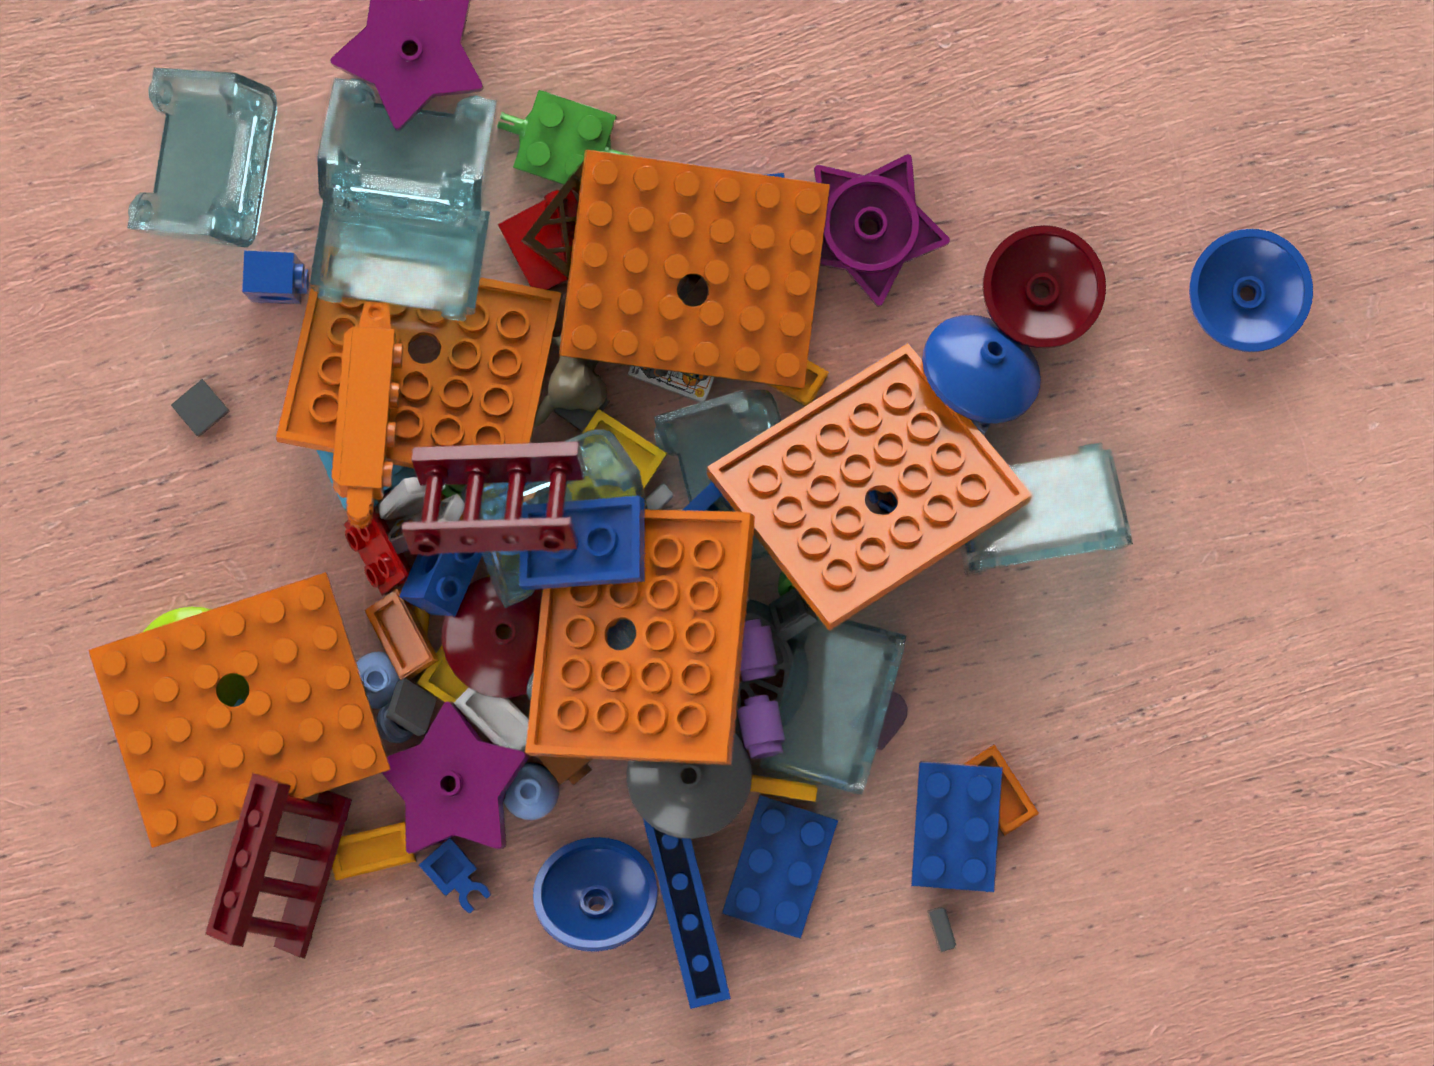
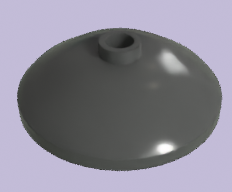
[627,733,752,839]

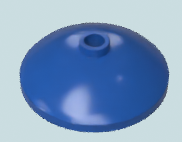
[1189,229,1313,352]
[922,315,1041,423]
[533,837,658,952]

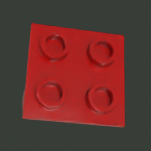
[498,189,578,290]
[344,509,411,596]

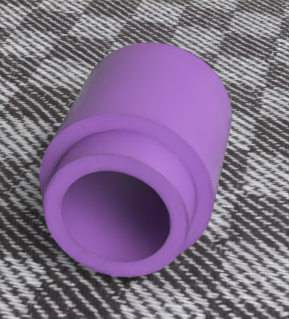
[740,619,778,682]
[737,695,785,759]

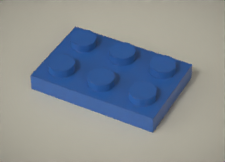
[519,496,645,590]
[911,761,1003,892]
[722,795,838,939]

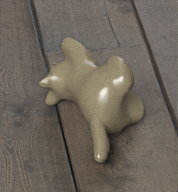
[534,335,607,428]

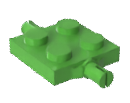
[497,90,634,185]

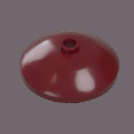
[982,225,1106,349]
[442,574,543,698]

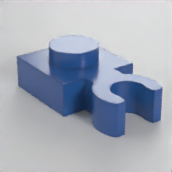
[419,838,491,913]

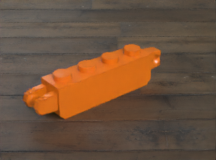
[331,301,403,530]

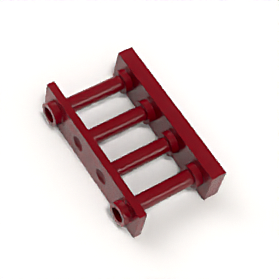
[402,442,586,556]
[205,773,352,958]

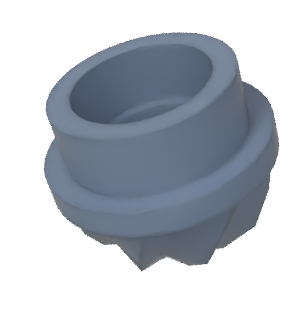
[376,703,413,743]

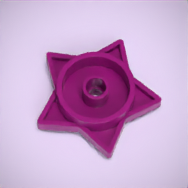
[330,0,484,131]
[814,154,950,307]
[382,702,530,853]

